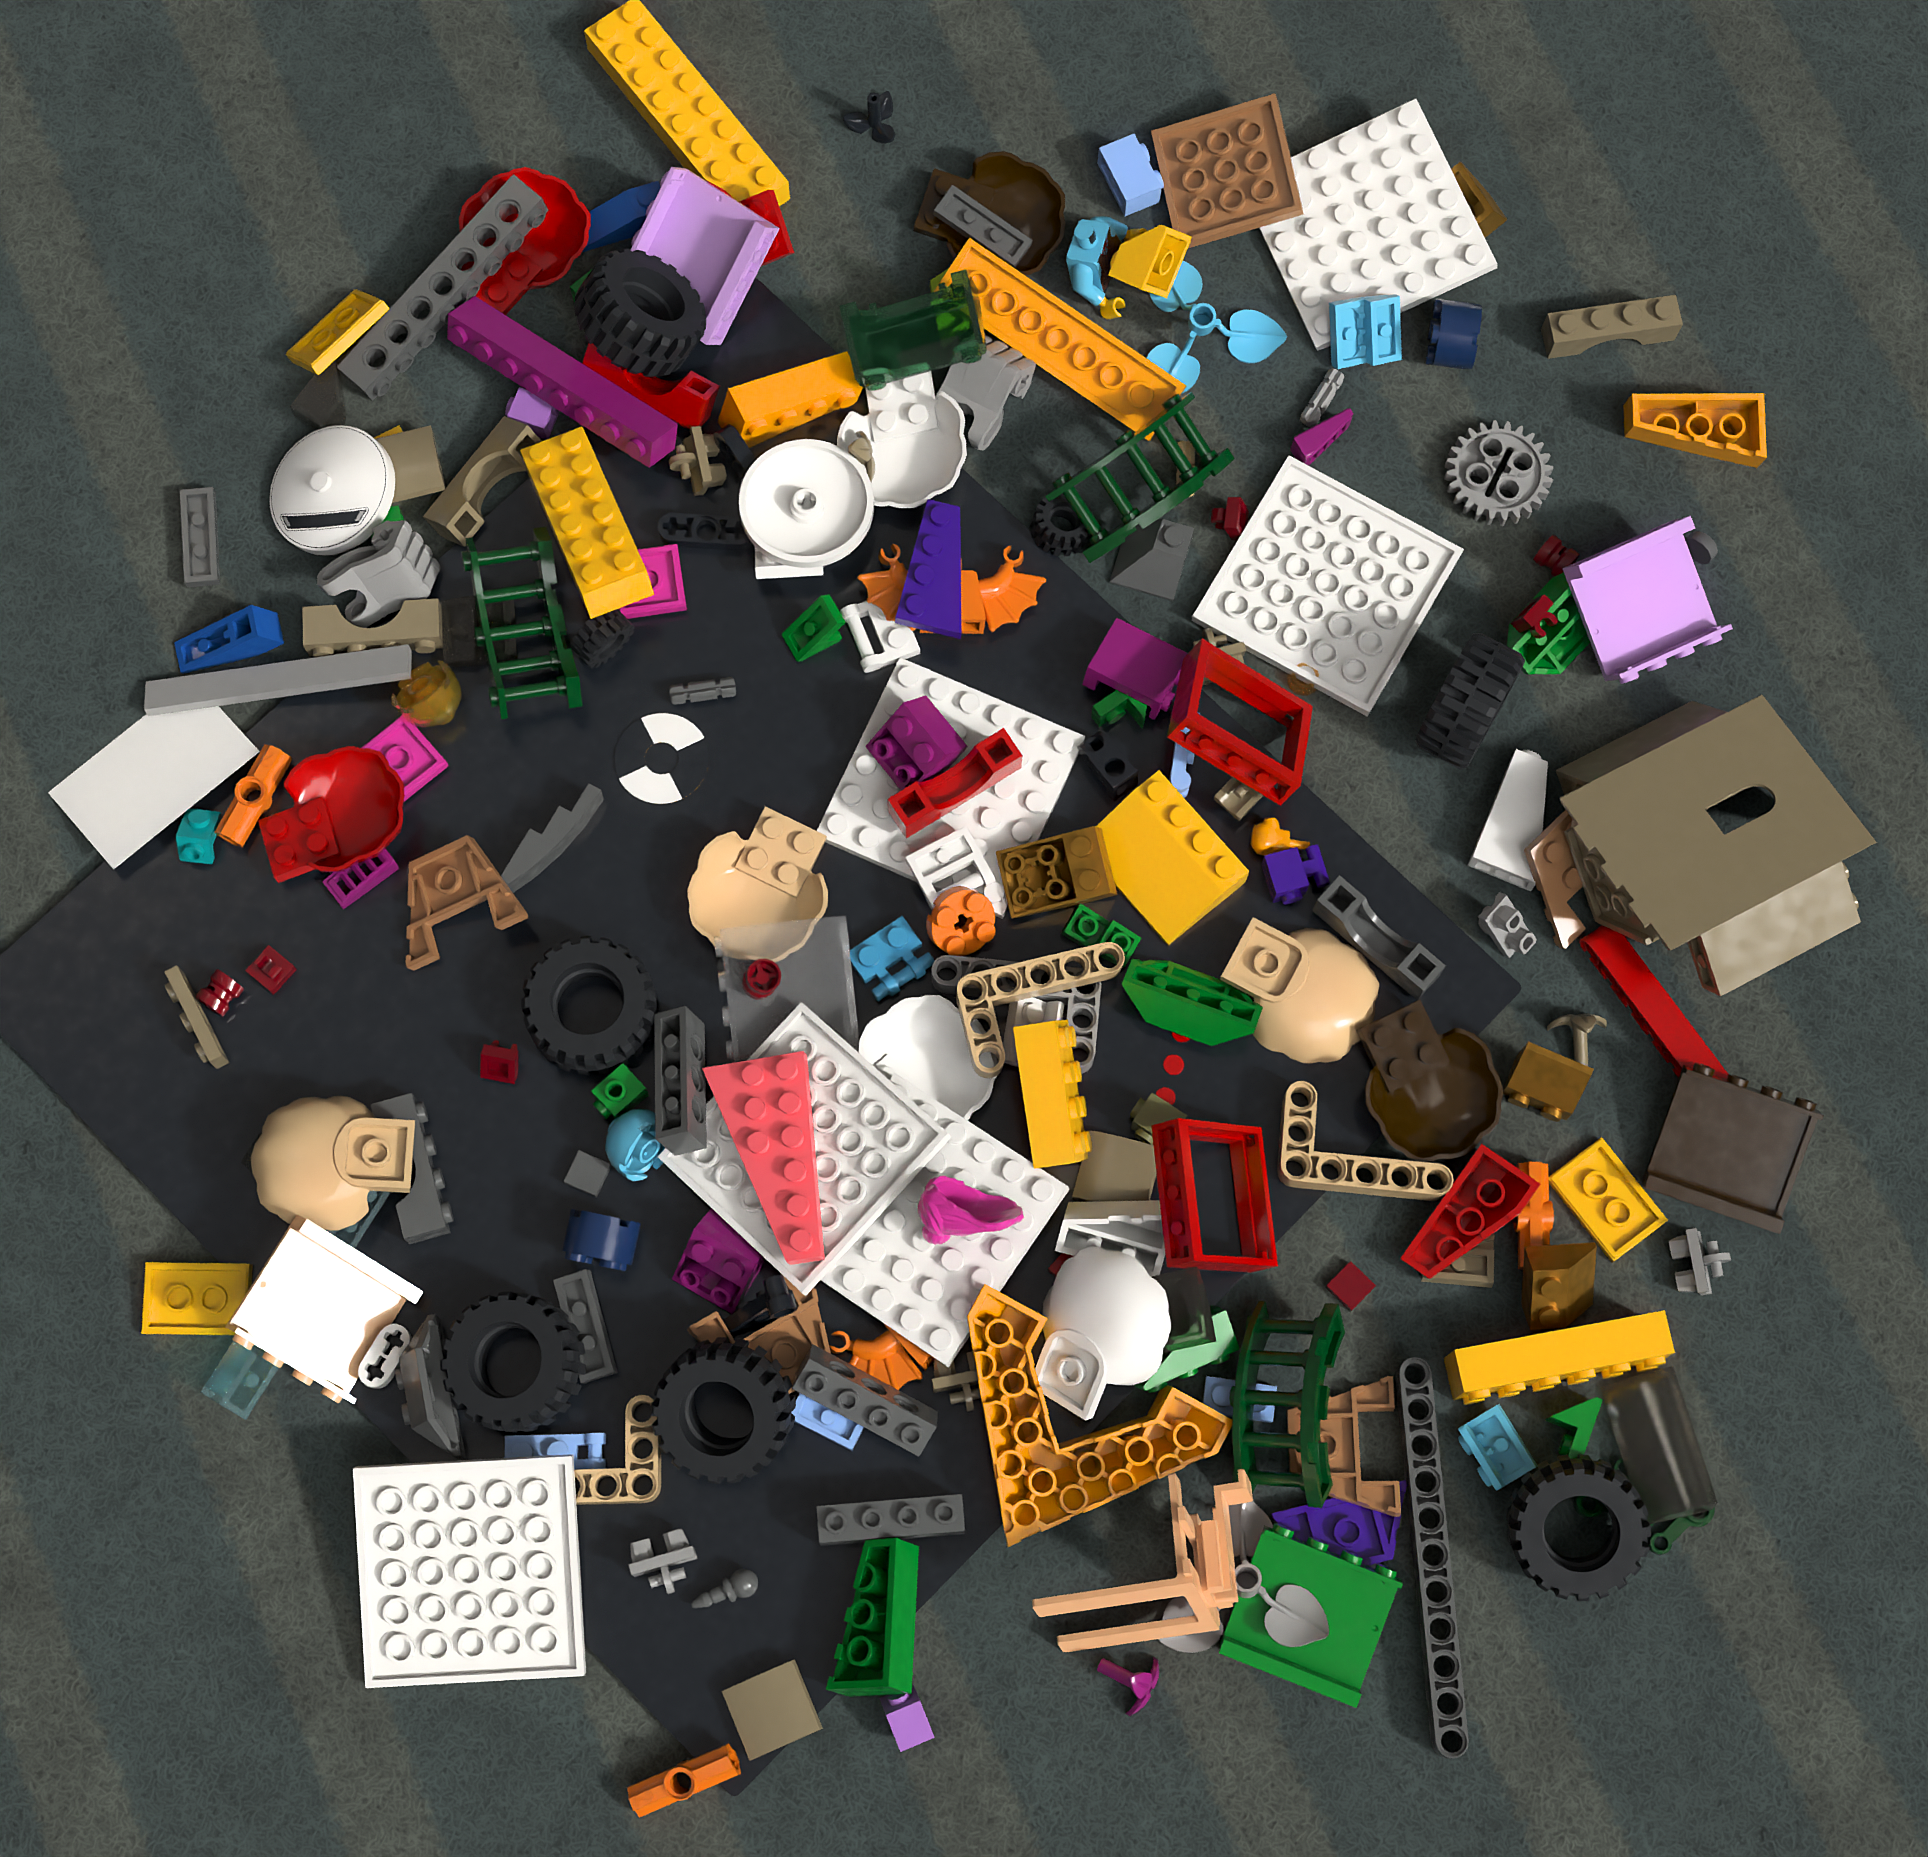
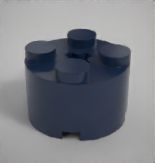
[1425,298,1482,370]
[562,1209,641,1271]

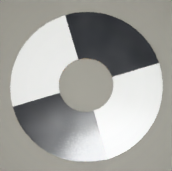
[614,713,709,804]

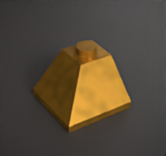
[1451,162,1507,238]

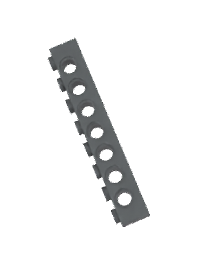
[337,174,549,401]

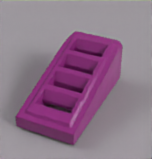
[1290,408,1354,466]
[323,849,399,910]

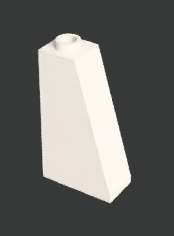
[1467,749,1548,891]

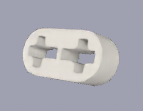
[358,1324,412,1389]

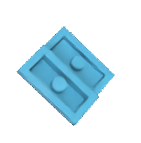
[1329,294,1402,369]

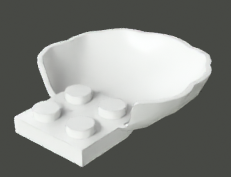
[837,364,967,508]
[859,995,998,1121]
[1035,1246,1171,1421]

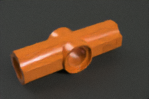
[215,744,293,848]
[1514,1162,1554,1270]
[627,1743,741,1818]

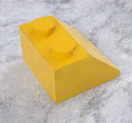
[1108,225,1192,298]

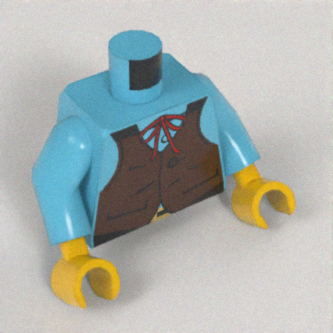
[1066,216,1147,319]

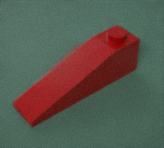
[1400,1144,1541,1280]

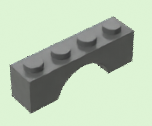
[1313,875,1446,1000]
[370,1093,454,1244]

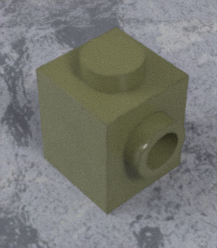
[1130,1093,1187,1145]

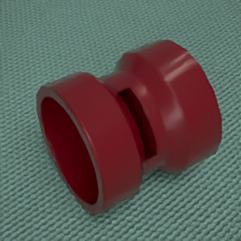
[1533,534,1580,577]
[741,959,781,1000]
[195,969,244,1017]

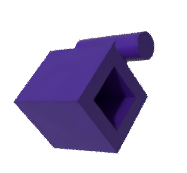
[1261,845,1330,904]

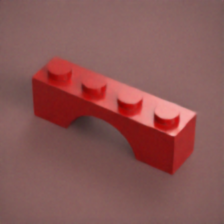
[582,343,720,429]
[887,728,1023,839]

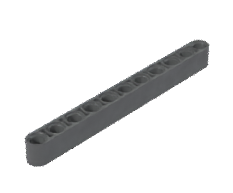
[1395,1357,1469,1759]

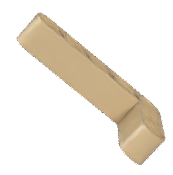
[956,942,1125,1078]
[1277,1081,1454,1201]
[574,1395,661,1505]

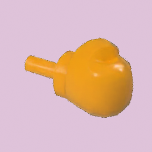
[1251,818,1310,855]

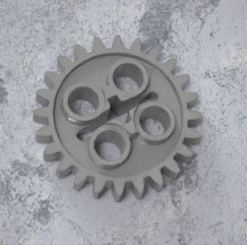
[1444,420,1553,526]

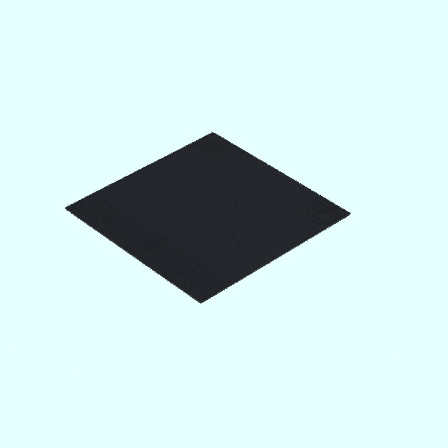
[0,278,1521,1796]

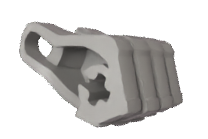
[935,334,1036,451]
[317,520,441,628]

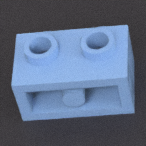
[1097,134,1164,217]

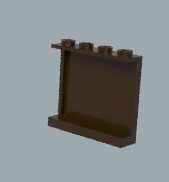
[1641,1062,1824,1234]

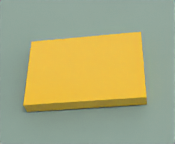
[285,289,389,375]
[1549,1137,1668,1263]
[141,1262,253,1335]

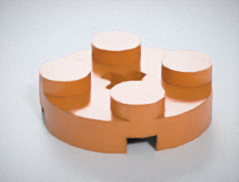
[926,886,996,956]

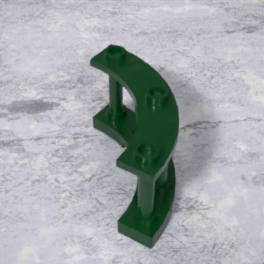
[1045,392,1235,563]
[461,526,582,719]
[1229,1301,1345,1508]

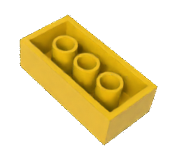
[1013,1019,1092,1169]

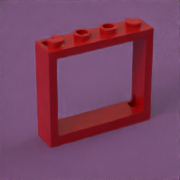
[1167,638,1313,806]
[1151,1118,1278,1273]

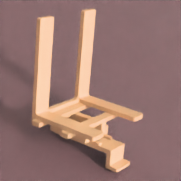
[1032,1469,1253,1652]

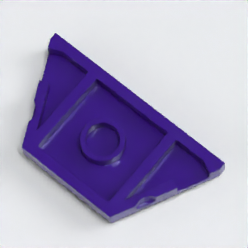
[1271,1480,1407,1566]

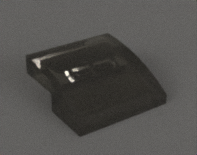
[441,595,517,666]

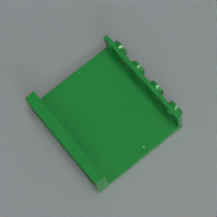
[1218,1523,1403,1708]

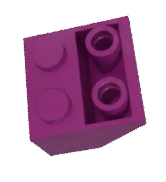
[865,695,968,790]
[672,1208,765,1314]

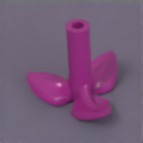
[1097,1657,1159,1716]

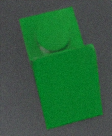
[781,594,846,662]
[1091,690,1147,729]
[1545,1397,1603,1459]

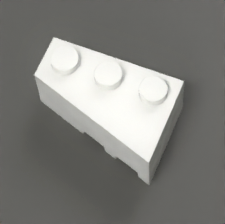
[1055,1200,1165,1280]

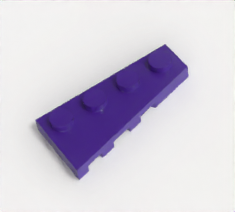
[895,499,962,639]

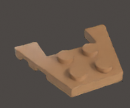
[1524,810,1586,949]
[406,835,528,971]
[687,1274,831,1394]
[1287,1376,1401,1517]

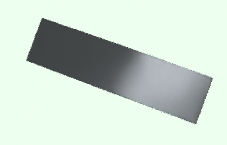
[501,783,604,893]

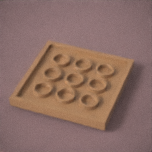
[1151,94,1304,248]

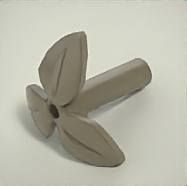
[848,430,875,483]
[1547,1013,1607,1066]

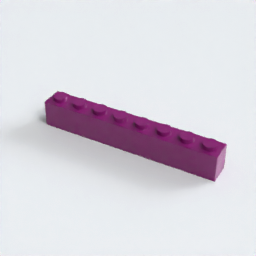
[447,296,678,468]

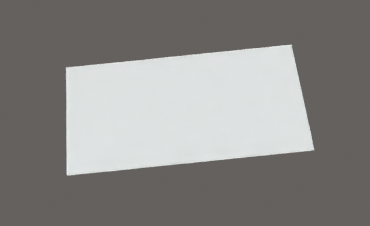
[48,706,260,869]

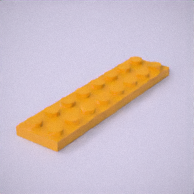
[933,238,1187,441]

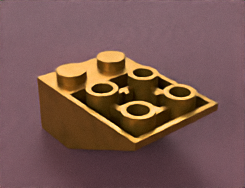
[996,826,1118,919]

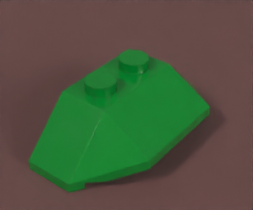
[1507,572,1590,674]
[1122,959,1263,1046]

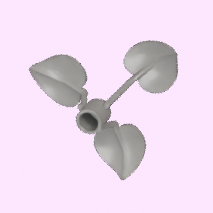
[1159,1501,1329,1653]

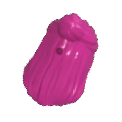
[918,1176,1024,1245]

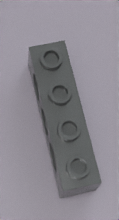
[654,1006,707,1156]
[792,1344,938,1456]
[817,1494,965,1546]

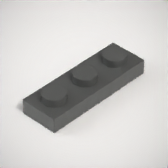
[933,185,1033,268]
[180,487,221,588]
[553,1269,618,1383]

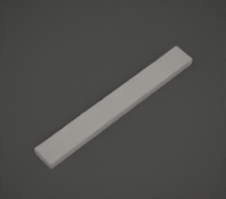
[144,644,412,716]

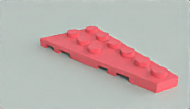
[702,1051,825,1265]

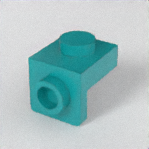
[176,808,222,864]

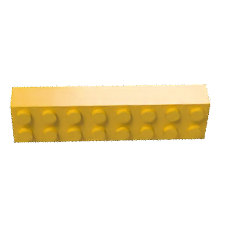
[584,0,790,206]

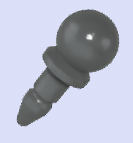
[691,1568,758,1608]

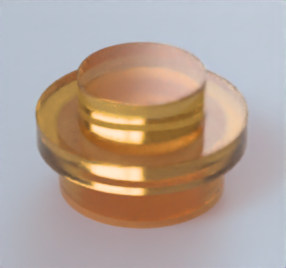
[1287,663,1319,696]

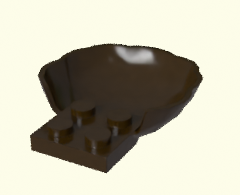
[913,151,1065,275]
[1356,1000,1503,1162]

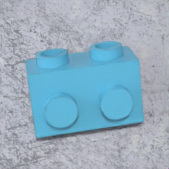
[1458,1404,1537,1491]

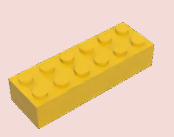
[520,426,654,619]
[1444,1310,1675,1405]

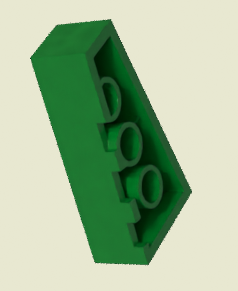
[826,1538,919,1697]

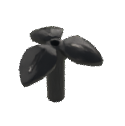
[843,91,895,143]

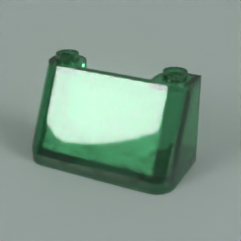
[839,269,987,391]

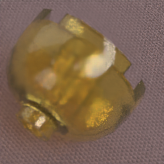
[391,661,462,727]

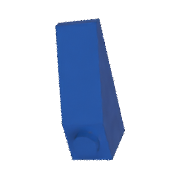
[582,181,661,252]
[174,605,284,674]

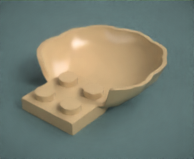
[687,806,828,962]
[1220,917,1379,1063]
[251,1096,415,1231]

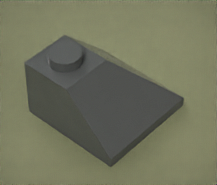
[1109,519,1194,601]

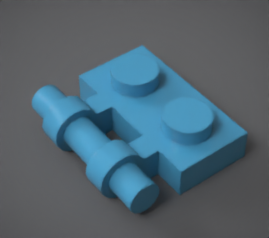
[845,916,935,1001]

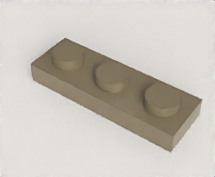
[165,965,229,1069]

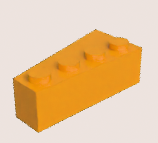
[718,351,864,448]
[1623,393,1767,468]

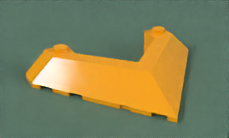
[967,1284,1233,1547]

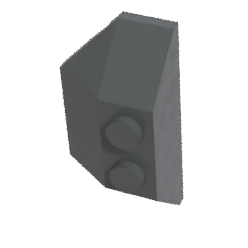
[395,1314,466,1460]

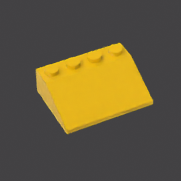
[1096,770,1249,946]

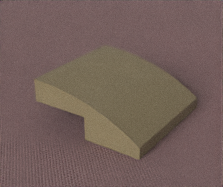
[375,425,445,503]
[1072,1130,1157,1202]
[722,1659,823,1761]

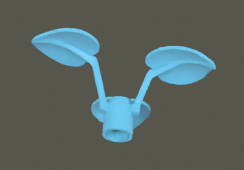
[1147,261,1287,393]

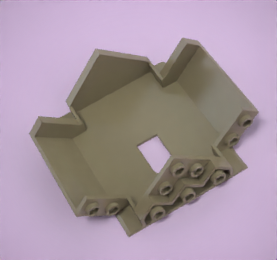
[1556,695,1877,996]

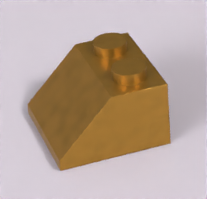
[1503,1041,1594,1122]
[1522,1242,1597,1330]

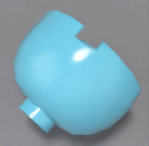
[605,1109,665,1181]

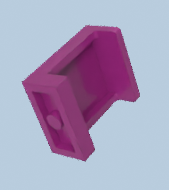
[1082,618,1188,720]

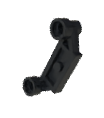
[720,1275,798,1337]

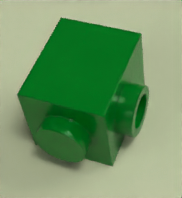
[591,1063,649,1119]

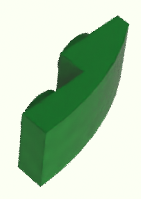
[1060,903,1141,968]

